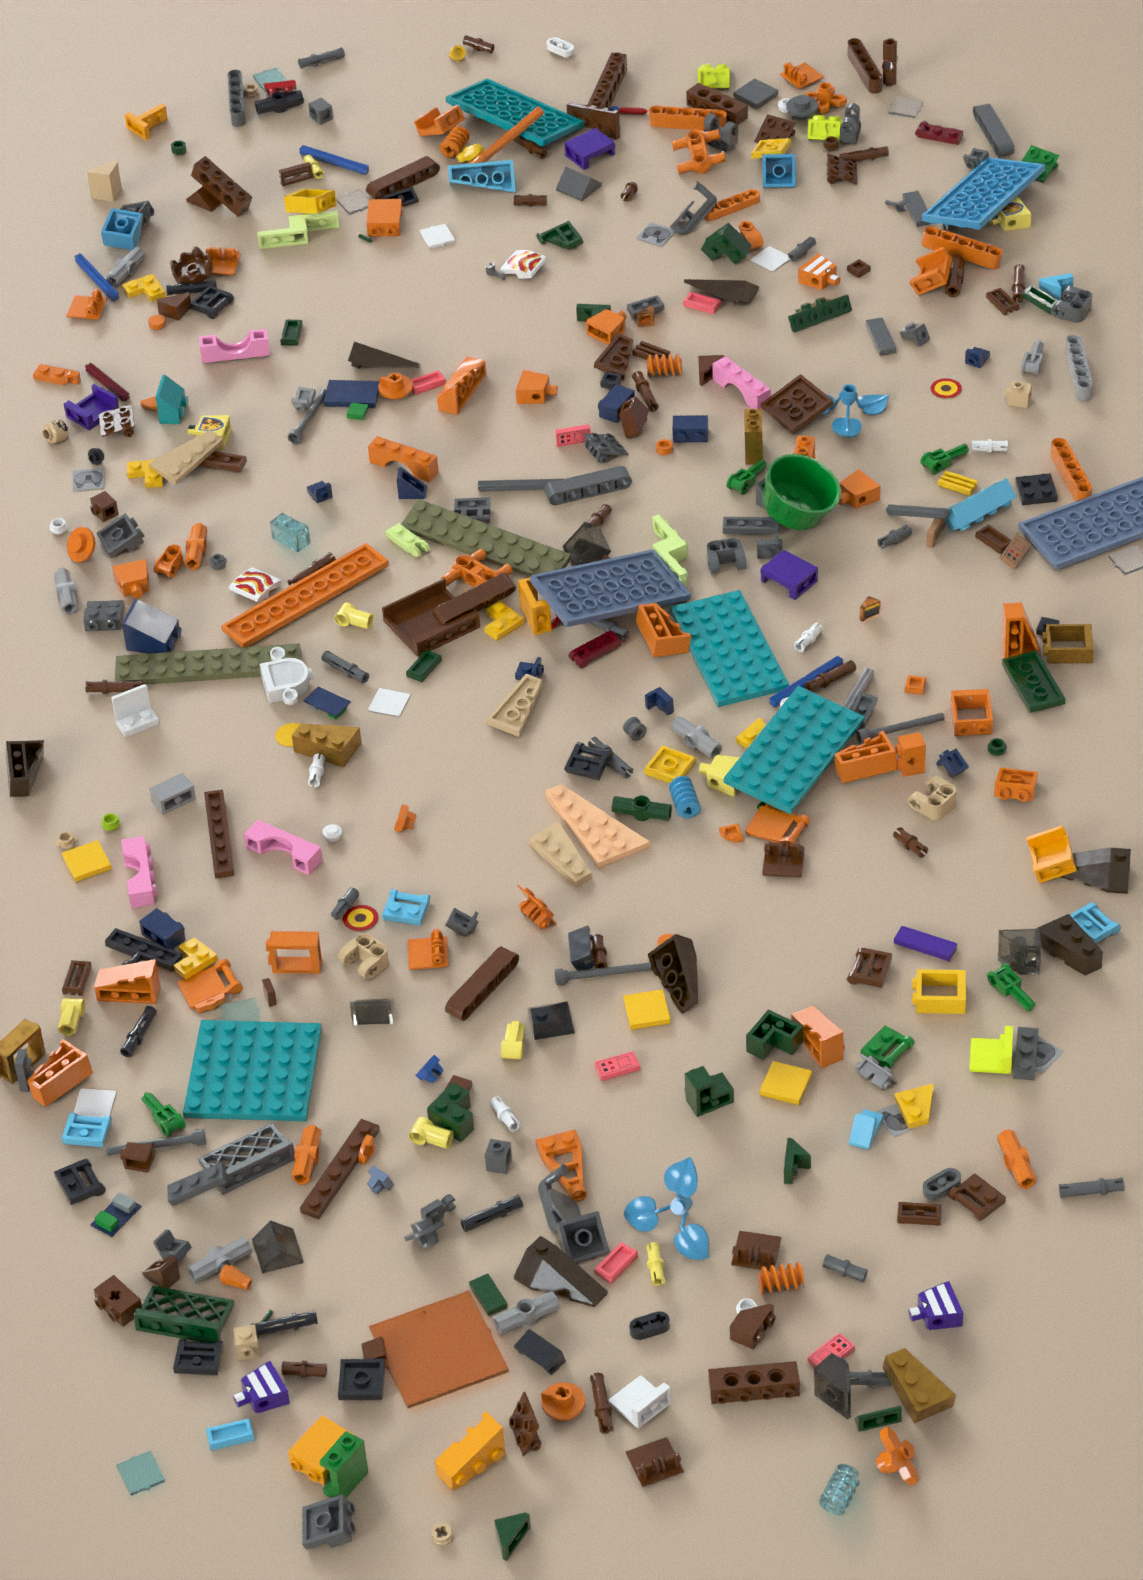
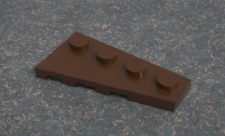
[567,102,620,140]

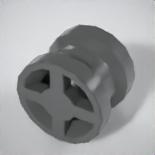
[623,717,647,741]

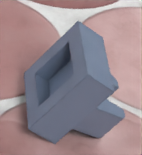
[367,1165,394,1194]

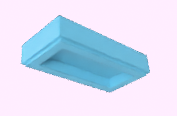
[206,1418,254,1451]

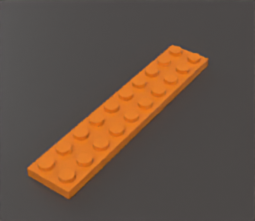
[221,543,389,647]

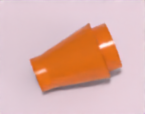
[219,1264,252,1291]

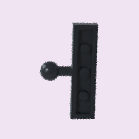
[105,928,183,972]

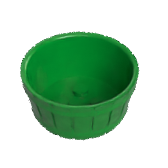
[762,454,841,530]

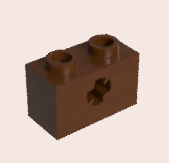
[93,1275,142,1327]

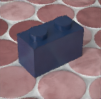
[598,384,635,423]
[672,415,708,443]
[139,908,186,949]

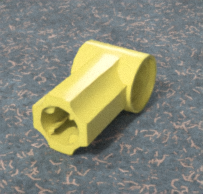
[334,603,374,629]
[58,998,85,1036]
[501,1021,525,1060]
[409,1117,454,1148]

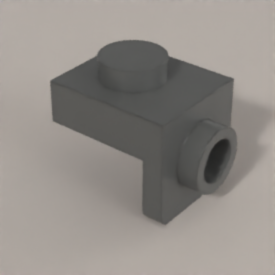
[963,148,989,169]
[900,322,930,346]
[757,533,783,559]
[445,908,479,937]
[153,1229,192,1261]

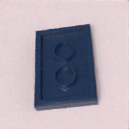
[324,380,380,408]

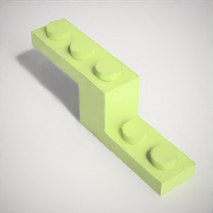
[257,211,339,249]
[652,514,688,587]

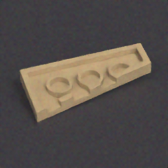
[149,430,223,485]
[487,674,542,737]
[528,821,591,887]

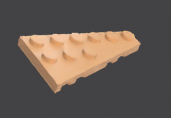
[545,784,650,868]

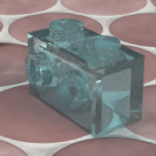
[270,513,310,552]

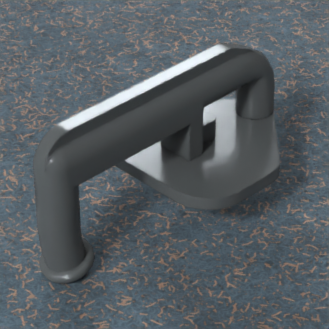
[670,181,717,235]
[538,1164,581,1234]

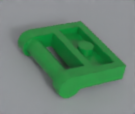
[860,1025,915,1069]

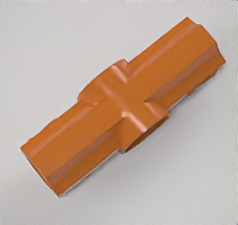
[184,523,207,570]
[292,1125,322,1185]
[997,1129,1036,1189]

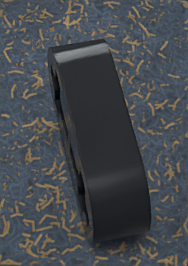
[629,1311,670,1340]

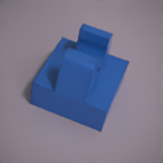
[415,1055,444,1083]

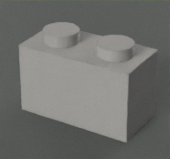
[149,773,196,815]

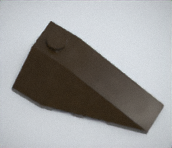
[348,341,421,369]
[514,1236,608,1307]

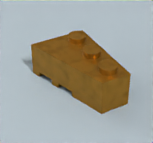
[292,723,362,768]
[882,1348,956,1423]

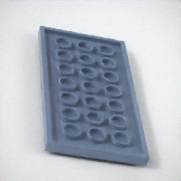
[1018,477,1143,570]
[530,549,692,627]

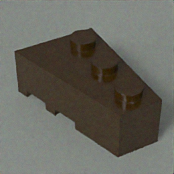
[6,740,44,797]
[1034,914,1103,976]

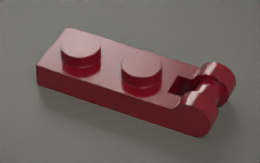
[915,121,963,145]
[568,630,621,669]

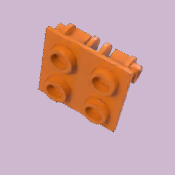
[780,62,824,89]
[205,247,241,275]
[66,289,107,319]
[517,884,557,930]
[407,929,449,970]

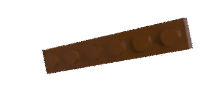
[204,789,235,879]
[300,1119,380,1219]

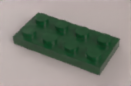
[1002,650,1065,713]

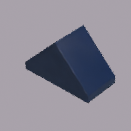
[397,467,427,499]

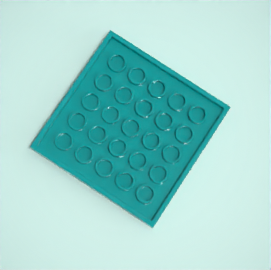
[183,1020,322,1122]

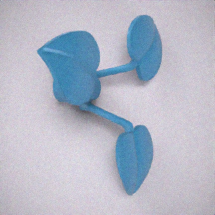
[821,384,889,437]
[624,1157,709,1260]

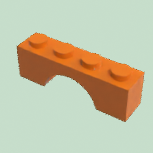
[368,436,439,482]

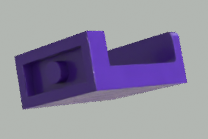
[564,128,616,170]
[64,384,119,431]
[760,550,818,600]

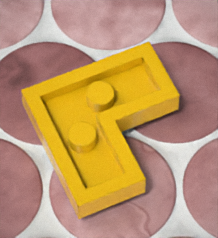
[122,274,166,302]
[127,459,163,488]
[484,601,524,641]
[173,937,218,980]

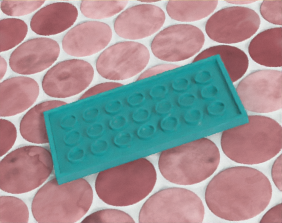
[446,78,584,146]
[670,590,789,707]
[723,686,865,815]

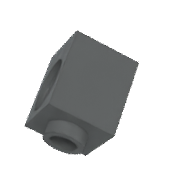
[308,98,333,125]
[485,1139,512,1174]

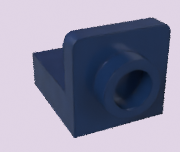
[965,347,990,368]
[307,480,333,503]
[515,657,544,680]
[645,687,674,715]
[936,748,969,778]

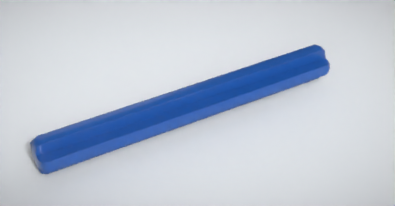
[299,145,369,175]
[74,253,119,301]
[769,656,843,707]

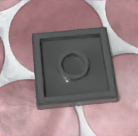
[733,78,778,109]

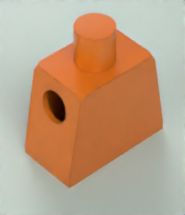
[586,309,627,345]
[515,370,558,404]
[838,469,880,509]
[112,559,149,599]

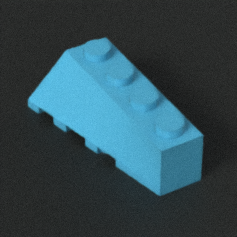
[448,160,516,193]
[945,478,1016,531]

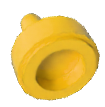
[449,45,466,61]

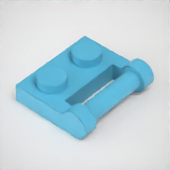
[382,889,430,926]
[1070,902,1121,943]
[62,1113,112,1147]

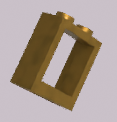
[744,408,763,465]
[1042,624,1094,664]
[0,1019,46,1084]

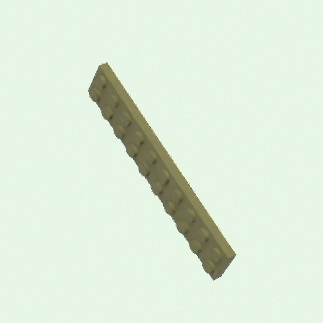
[401,499,572,577]
[115,643,301,685]

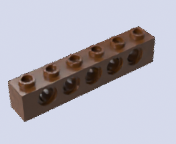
[587,52,627,109]

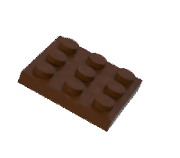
[761,374,834,435]

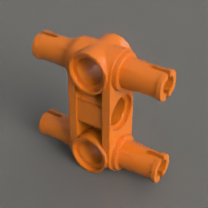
[671,129,726,174]
[441,548,513,587]

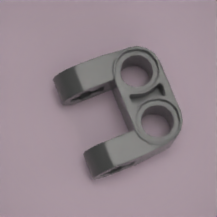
[840,103,861,144]
[704,113,738,152]
[1051,286,1092,323]
[707,538,747,574]

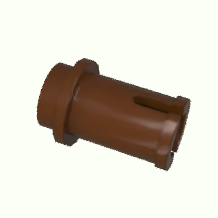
[621,182,638,202]

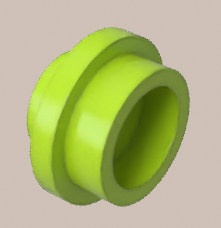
[101,813,120,831]

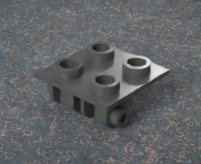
[583,433,628,463]

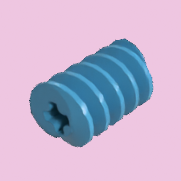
[669,776,701,818]

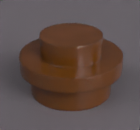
[823,136,840,151]

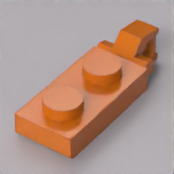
[33,364,81,385]

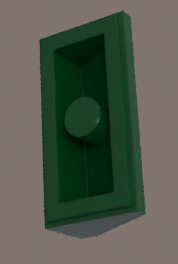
[854,1405,902,1432]

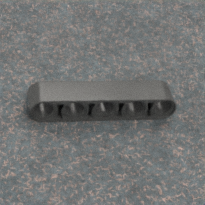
[227,70,246,127]
[973,103,1014,157]
[544,466,632,505]

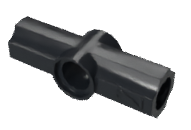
[254,90,304,115]

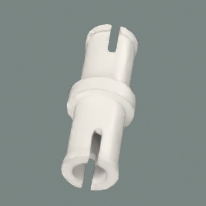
[971,439,1008,453]
[793,623,823,652]
[308,753,325,788]
[490,1096,521,1132]

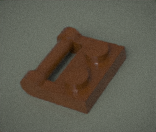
[847,947,892,988]
[948,1173,1006,1221]

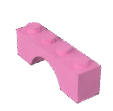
[199,329,270,363]
[712,356,771,410]
[244,820,323,875]
[121,836,157,908]

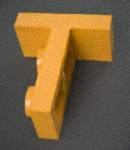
[124,104,168,140]

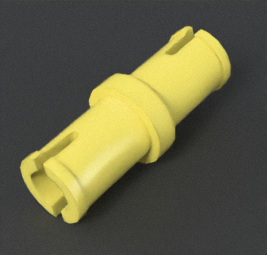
[303,155,324,179]
[646,1242,665,1286]

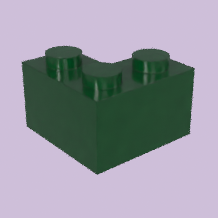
[701,222,751,264]
[746,1009,803,1060]
[685,1066,734,1117]
[427,1082,474,1142]

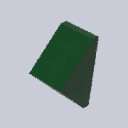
[494,1512,531,1561]

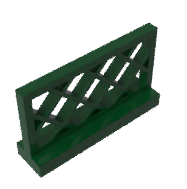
[134,1286,234,1343]

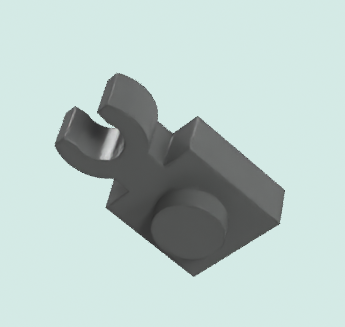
[420,1194,456,1223]

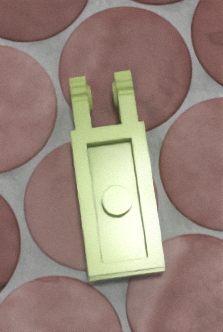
[385,523,430,558]

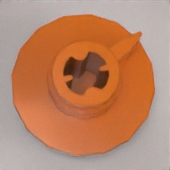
[378,373,413,399]
[67,527,96,563]
[541,1382,585,1421]

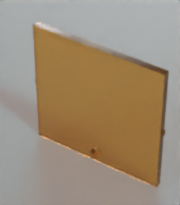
[369,1290,509,1409]

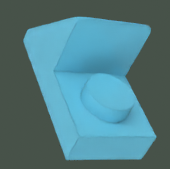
[1038,273,1073,300]
[849,1109,883,1150]

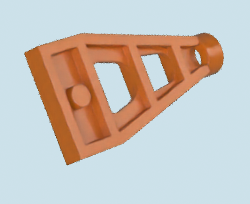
[535,1129,587,1202]

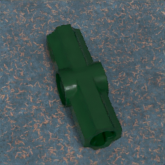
[611,795,672,821]

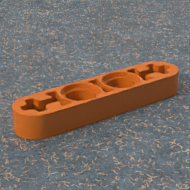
[704,189,760,221]

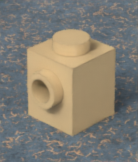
[1005,381,1032,408]
[233,1325,260,1361]

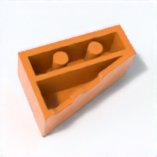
[1001,602,1042,658]
[636,603,691,657]
[835,731,897,783]
[94,959,161,1004]
[791,1006,845,1068]
[27,1039,93,1107]

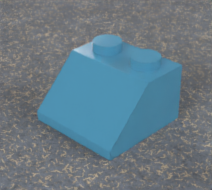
[763,154,796,188]
[101,208,143,250]

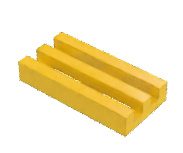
[937,470,978,496]

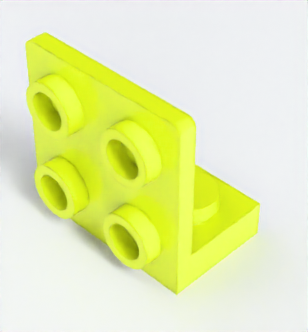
[698,64,731,88]
[807,115,842,141]
[969,1026,1013,1074]

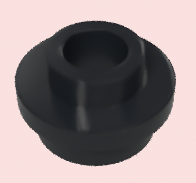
[88,448,104,465]

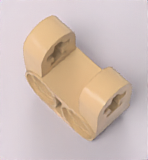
[907,775,956,820]
[337,933,389,980]

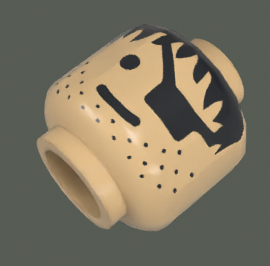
[42,419,69,444]

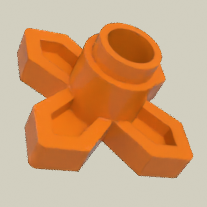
[804,82,847,114]
[876,1427,919,1485]

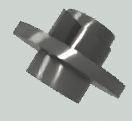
[786,95,818,120]
[404,1217,445,1248]

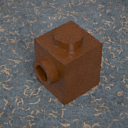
[90,491,119,522]

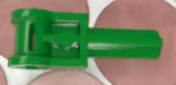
[920,444,969,474]
[726,459,767,495]
[987,963,1036,1011]
[141,1092,186,1137]

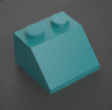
[155,375,188,424]

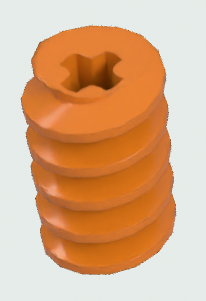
[439,126,470,158]
[647,354,682,376]
[758,1262,804,1294]

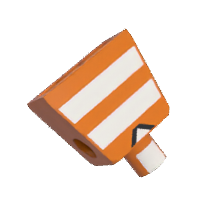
[798,254,840,290]

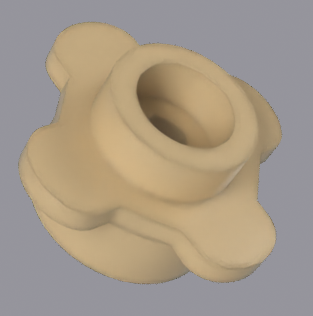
[55,831,78,850]

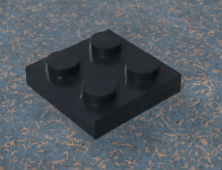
[1015,473,1058,505]
[338,1359,385,1400]

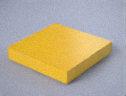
[751,138,791,159]
[644,745,696,783]
[62,840,112,882]
[623,989,671,1030]
[759,1061,812,1105]

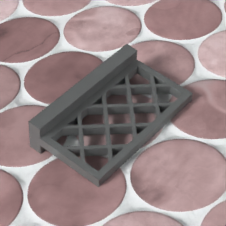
[198,1123,295,1195]

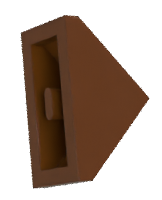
[186,186,222,212]
[156,292,191,321]
[698,355,725,386]
[142,1256,180,1288]

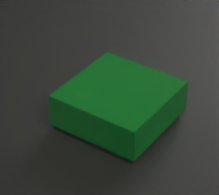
[346,403,368,420]

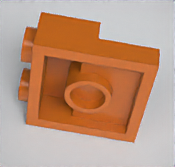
[994,767,1038,802]

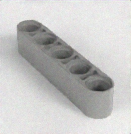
[1065,335,1093,401]

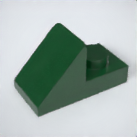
[576,303,611,321]
[784,1138,811,1184]

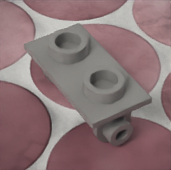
[855,1054,898,1090]

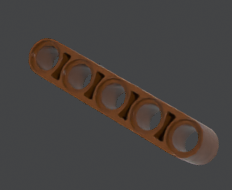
[847,38,882,94]
[366,156,440,199]
[432,573,517,626]
[445,946,519,1021]

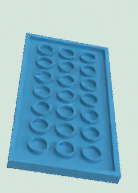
[922,157,1045,230]

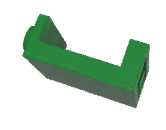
[319,1431,369,1498]

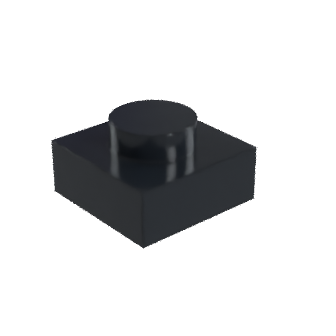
[600,372,622,389]
[1036,617,1060,635]

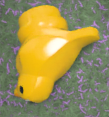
[456,144,484,162]

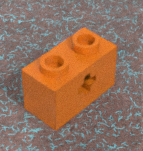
[895,732,926,777]

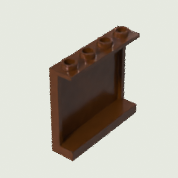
[382,579,480,657]

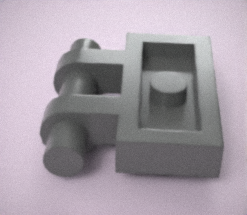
[454,497,491,523]

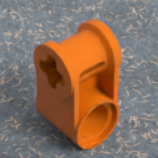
[739,221,764,250]
[154,544,184,578]

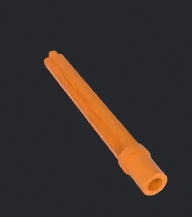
[469,107,544,164]

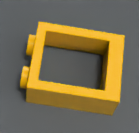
[284,189,337,214]
[912,969,966,1014]

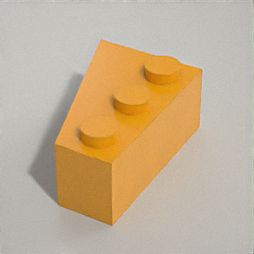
[434,1411,506,1491]

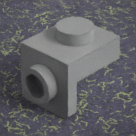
[291,387,316,411]

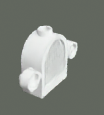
[260,647,313,705]

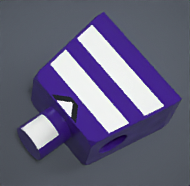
[908,1281,963,1330]
[233,1361,290,1413]

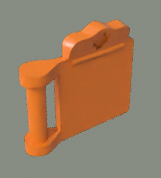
[745,804,811,847]
[177,959,243,1013]

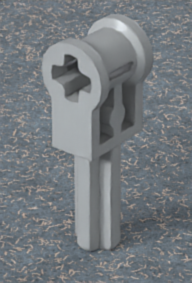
[1021,339,1044,376]

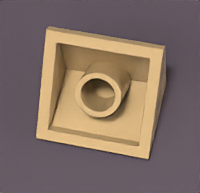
[87,160,122,202]

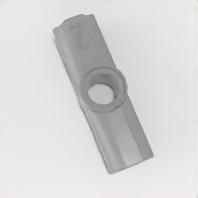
[106,246,146,287]
[54,568,78,615]
[671,716,722,759]
[187,1237,252,1283]
[492,1292,560,1334]

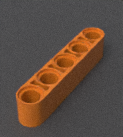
[649,106,727,131]
[921,226,1003,269]
[1051,438,1092,502]

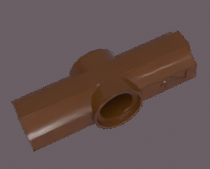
[882,38,898,86]
[945,255,964,297]

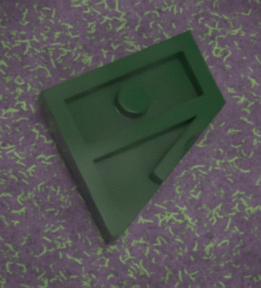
[541,221,584,250]

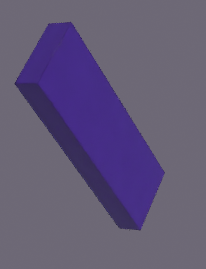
[894,926,957,962]

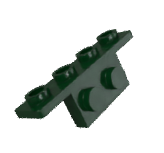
[788,295,852,332]

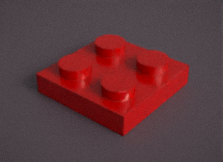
[264,80,297,95]

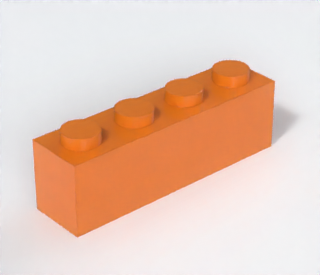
[436,356,486,415]

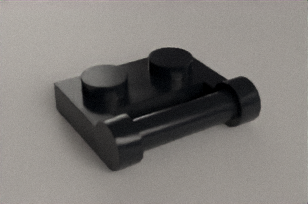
[190,285,234,319]
[564,742,613,781]
[54,1159,106,1205]
[173,1339,224,1375]

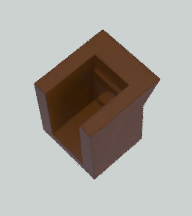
[120,1142,156,1173]

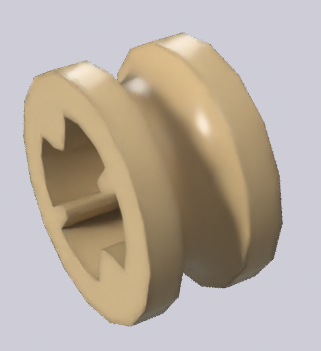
[244,83,259,98]
[431,1523,453,1546]

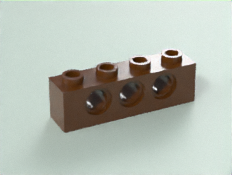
[686,83,748,125]
[191,156,252,217]
[708,1361,800,1404]

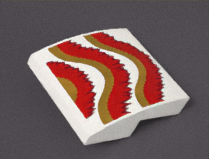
[500,250,547,279]
[229,567,281,602]

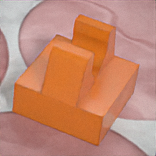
[394,804,417,832]

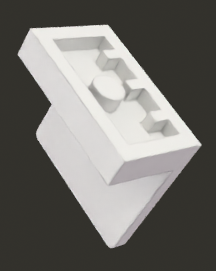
[111,684,159,737]
[609,1376,671,1429]

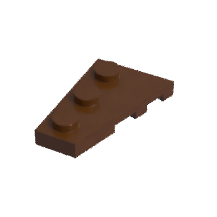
[594,333,633,380]

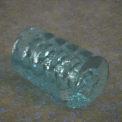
[819,1464,860,1516]

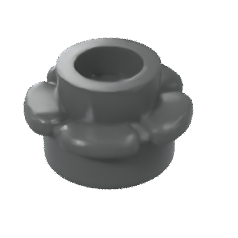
[209,554,227,570]

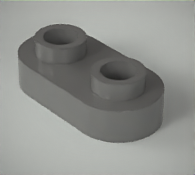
[923,1168,961,1200]

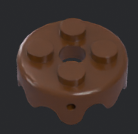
[170,246,213,284]

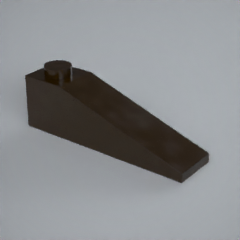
[684,279,759,306]
[1061,847,1131,894]
[648,934,698,1013]

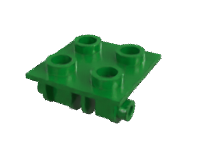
[1022,145,1059,182]

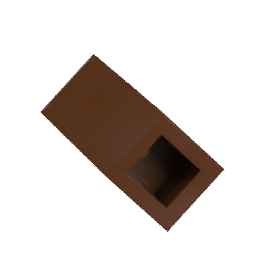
[619,396,650,439]
[730,1304,776,1349]

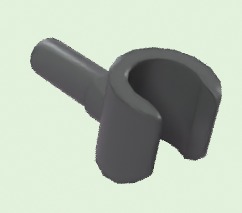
[885,200,907,212]
[485,262,506,280]

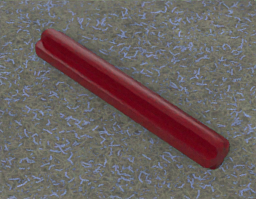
[85,363,130,401]

